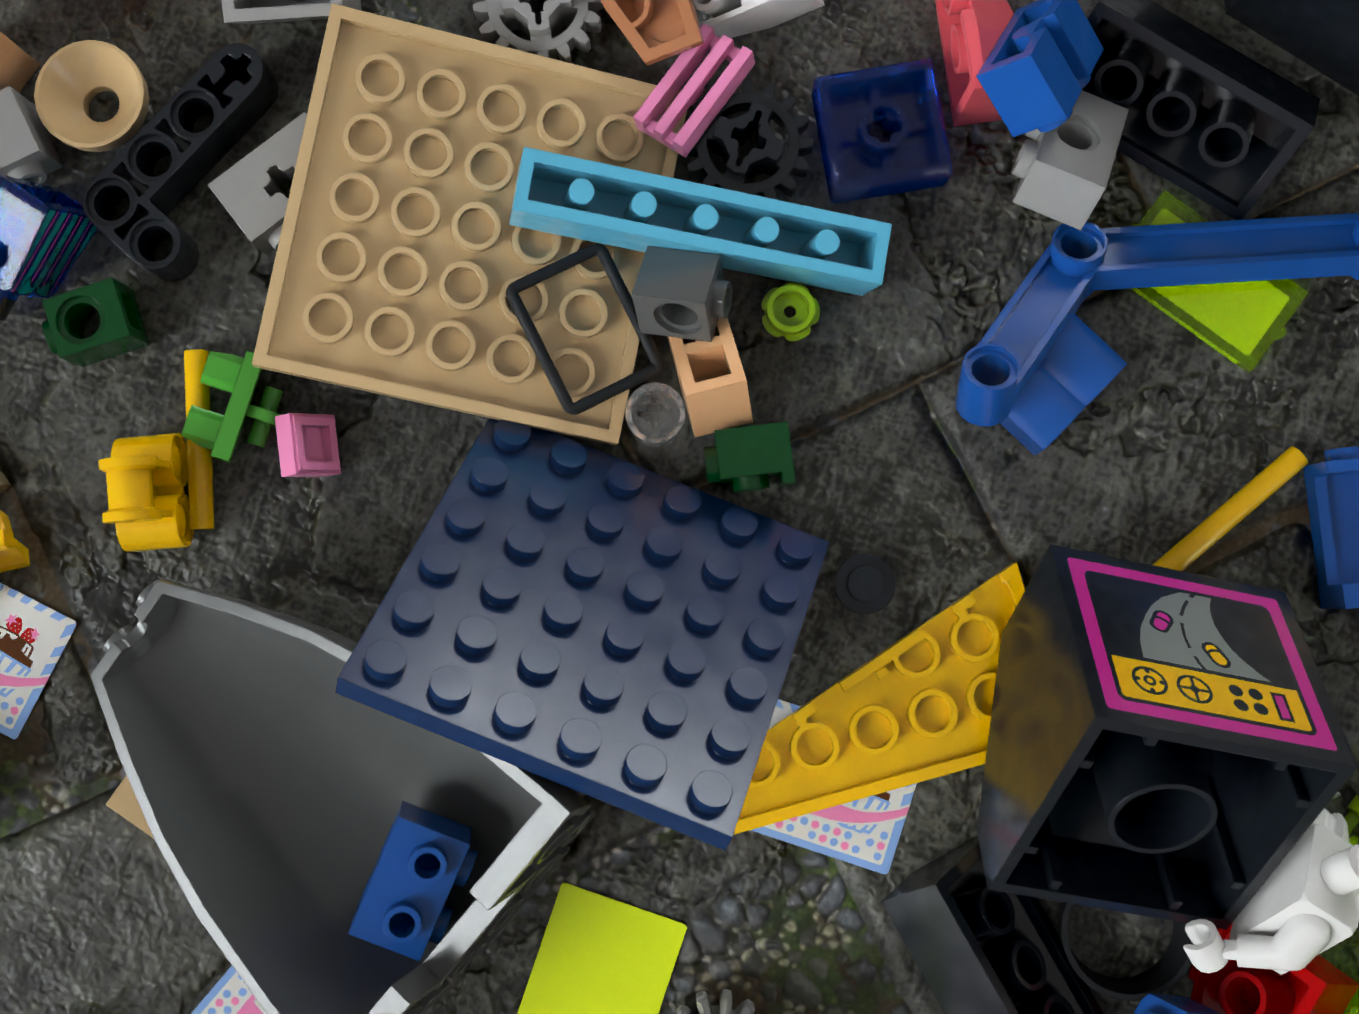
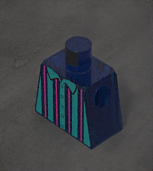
[0,174,98,321]

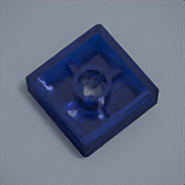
[811,59,953,204]

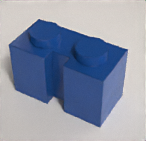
[976,0,1104,137]

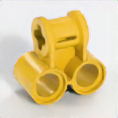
[98,433,194,552]

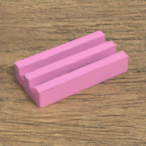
[633,23,755,158]

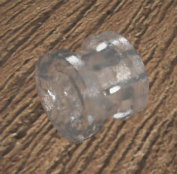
[625,382,686,448]

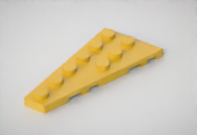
[733,562,1025,835]

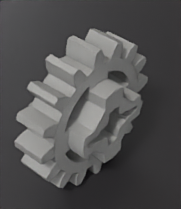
[473,0,604,64]

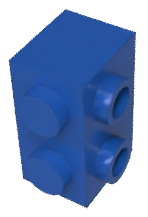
[348,801,478,961]

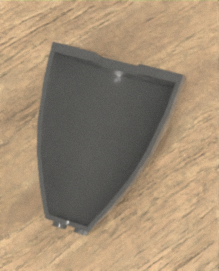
[90,578,591,1014]

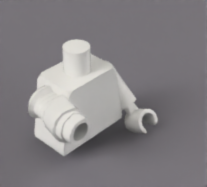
[1183,808,1359,975]

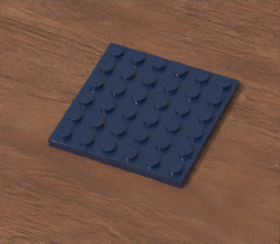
[336,418,829,851]

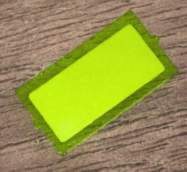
[1130,190,1309,373]

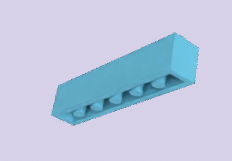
[509,147,892,296]

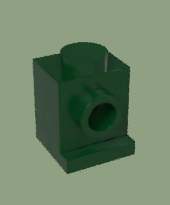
[703,421,796,492]

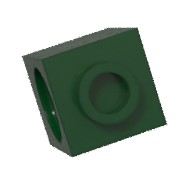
[42,277,150,367]

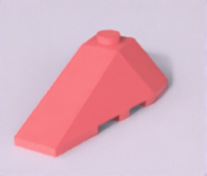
[935,0,1014,127]

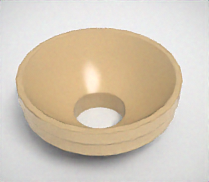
[34,40,149,152]

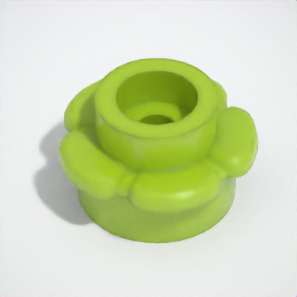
[761,282,820,342]

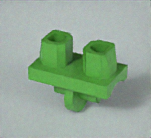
[181,351,283,463]

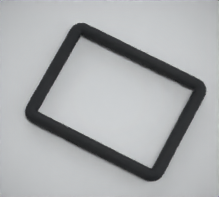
[506,243,664,415]

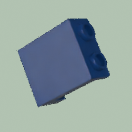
[1303,446,1359,609]

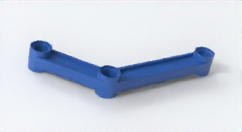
[955,213,1359,426]

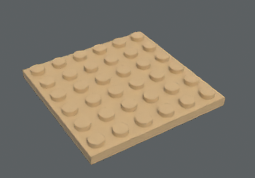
[252,3,687,446]

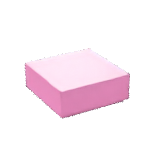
[275,413,341,477]

